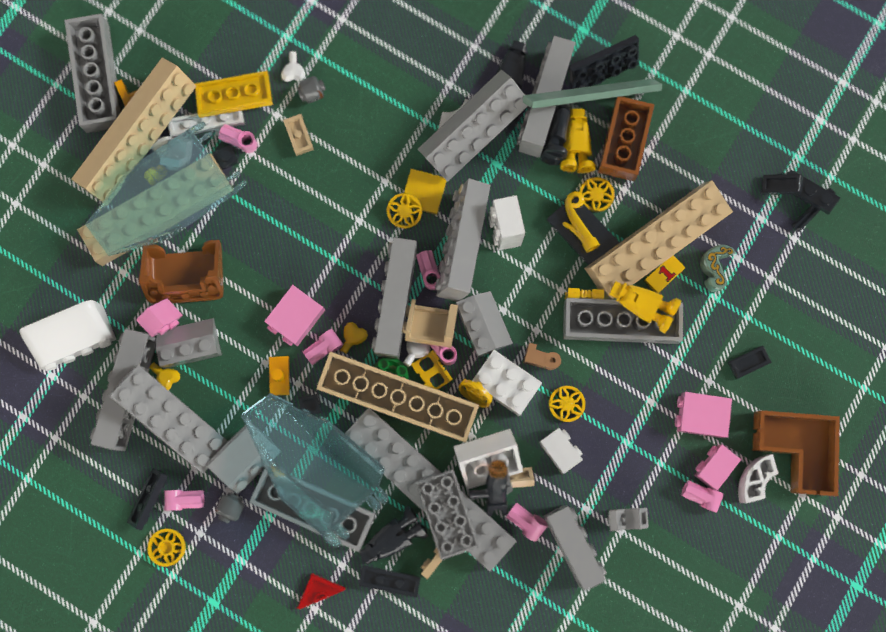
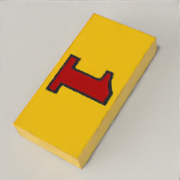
[644,255,685,293]

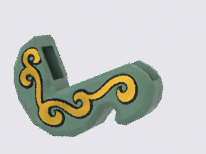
[700,245,736,293]

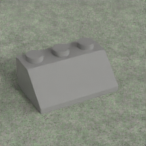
[456,291,513,358]
[156,318,222,369]
[205,422,281,494]

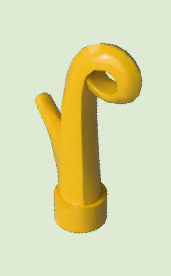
[563,191,600,253]

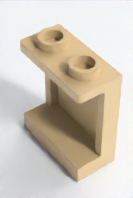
[402,299,458,348]

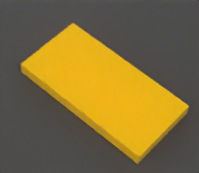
[195,71,273,118]

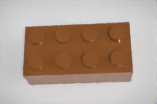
[598,96,655,181]

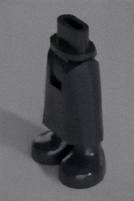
[496,40,527,89]
[540,104,570,166]
[359,505,429,565]

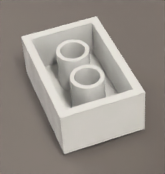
[488,195,525,250]
[472,350,542,416]
[454,429,523,489]

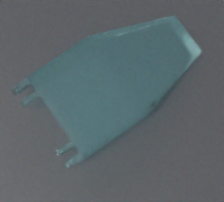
[85,121,247,256]
[241,393,388,547]

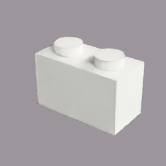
[539,428,582,474]

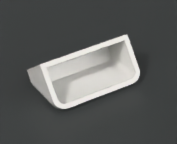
[20,300,116,371]

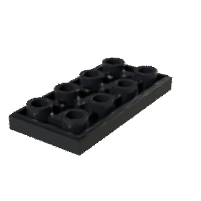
[569,35,639,89]
[546,197,620,265]

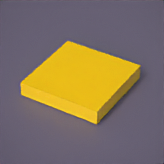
[403,169,447,215]

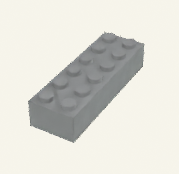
[65,14,121,133]
[517,36,576,158]
[418,70,527,182]
[435,178,490,302]
[372,237,417,360]
[563,298,683,344]
[90,329,156,451]
[108,365,228,474]
[249,466,376,552]

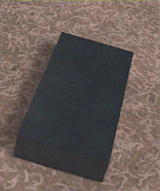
[762,174,803,195]
[727,345,772,379]

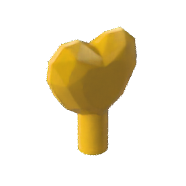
[340,322,368,354]
[149,363,180,391]

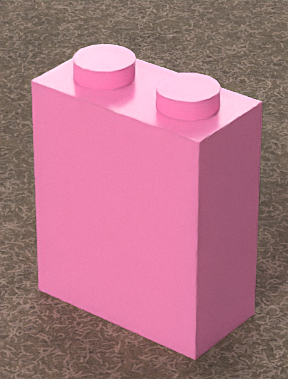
[264,285,325,347]
[675,392,732,438]

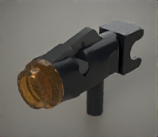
[469,460,513,516]

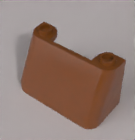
[139,240,224,304]

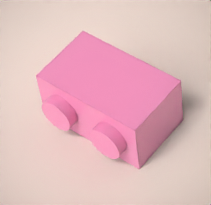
[136,298,183,337]
[694,445,741,490]

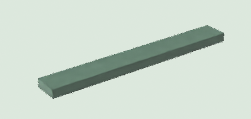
[523,78,662,109]

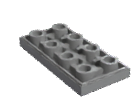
[415,470,479,560]

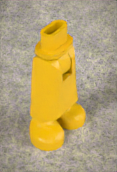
[560,108,595,173]
[609,281,681,333]

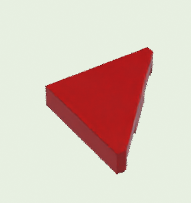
[297,573,346,610]

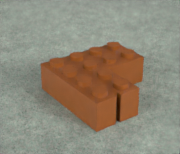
[753,410,840,496]

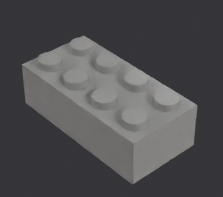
[543,505,607,591]

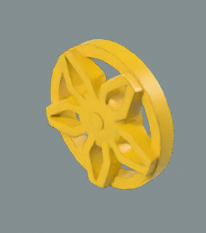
[579,177,614,212]
[387,193,422,228]
[458,379,493,408]
[549,386,585,422]
[147,529,186,567]

